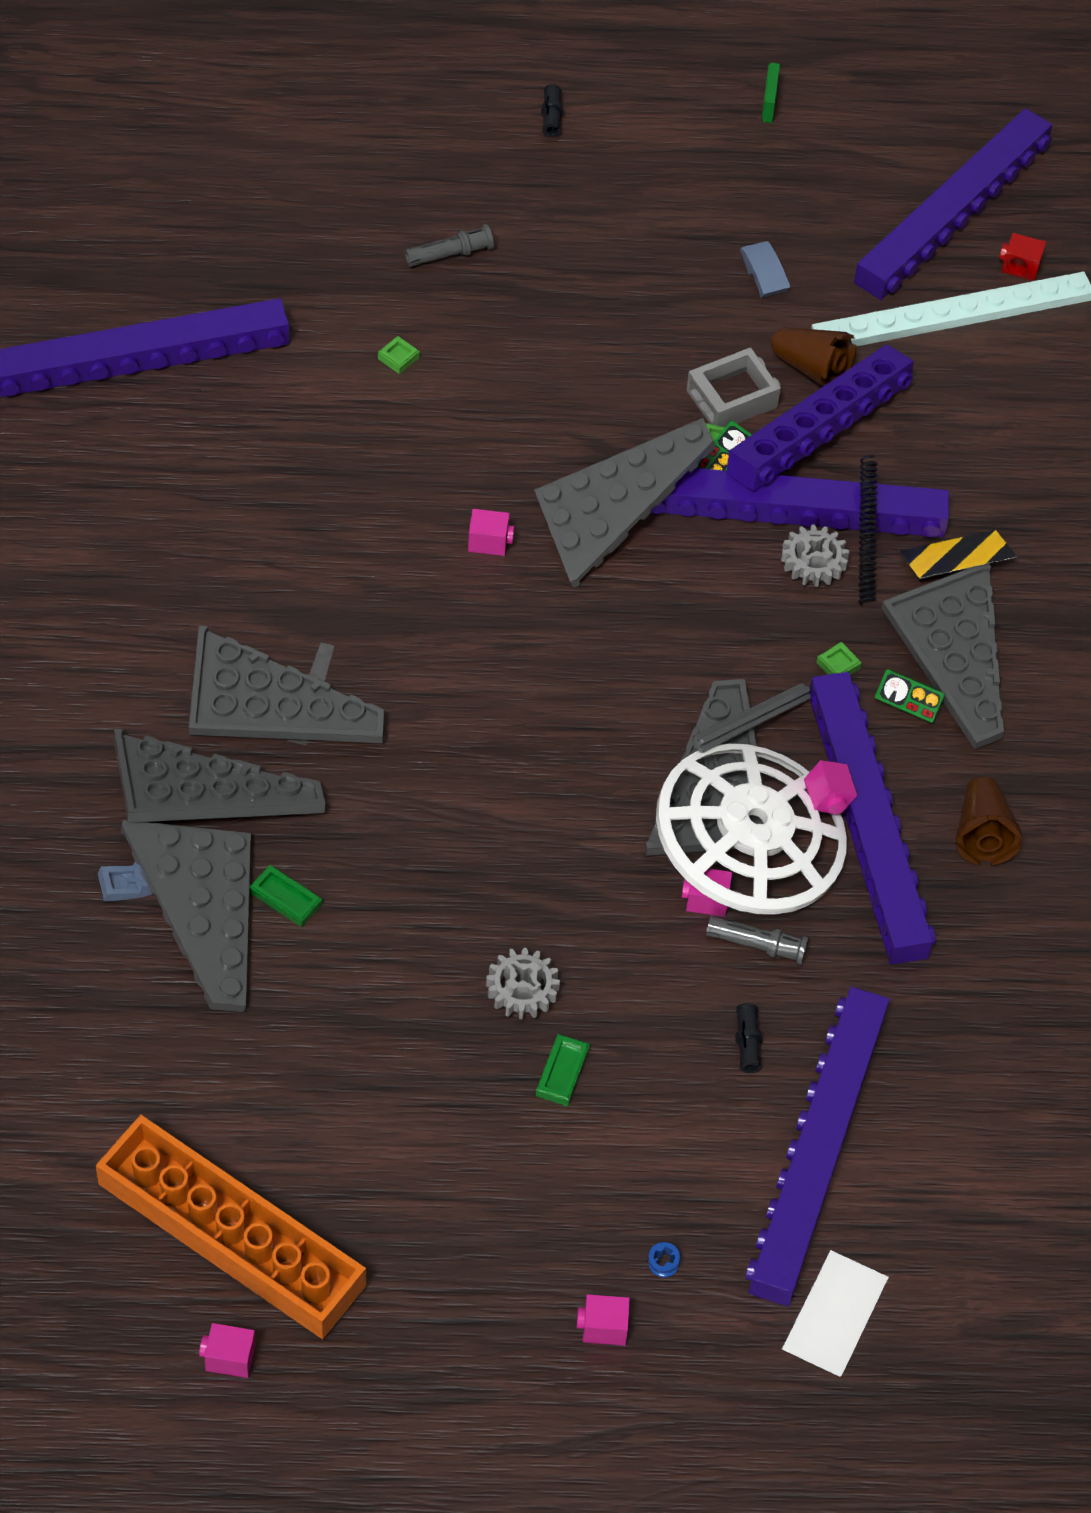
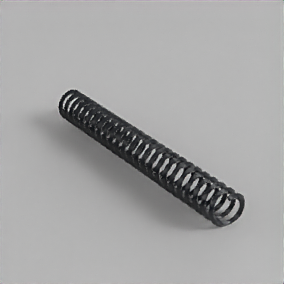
[858,455,878,605]

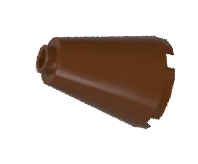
[771,327,857,387]
[956,776,1022,865]

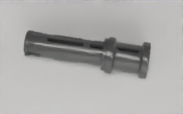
[404,223,494,267]
[706,915,809,965]

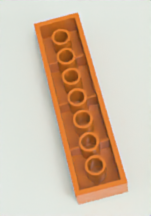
[95,1114,366,1340]

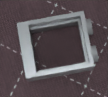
[686,347,781,427]

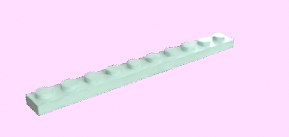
[811,272,1091,346]

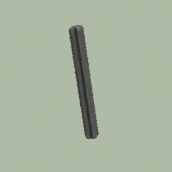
[692,683,811,753]

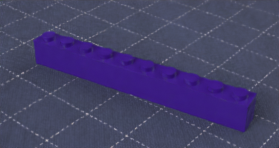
[854,108,1053,301]
[0,298,290,397]
[651,468,949,538]
[809,672,936,965]
[745,986,889,1307]

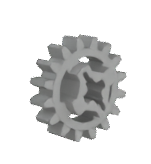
[781,525,849,587]
[486,948,560,1019]

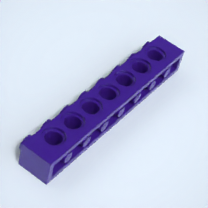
[726,344,914,491]

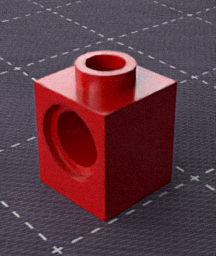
[999,233,1046,281]

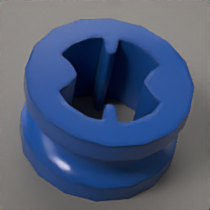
[648,1242,680,1278]

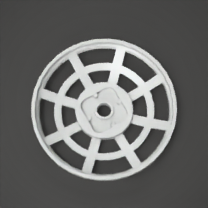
[656,744,847,914]

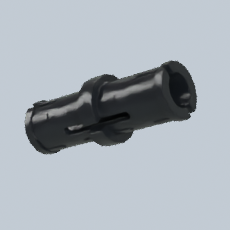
[541,84,563,137]
[735,1003,763,1073]

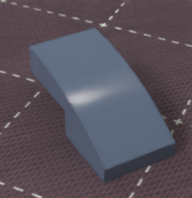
[740,241,790,298]
[98,862,152,901]

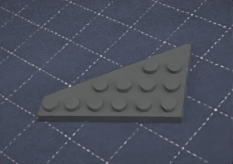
[534,418,716,588]
[881,563,1004,750]
[189,625,384,743]
[645,679,764,856]
[114,729,325,823]
[121,820,251,1012]

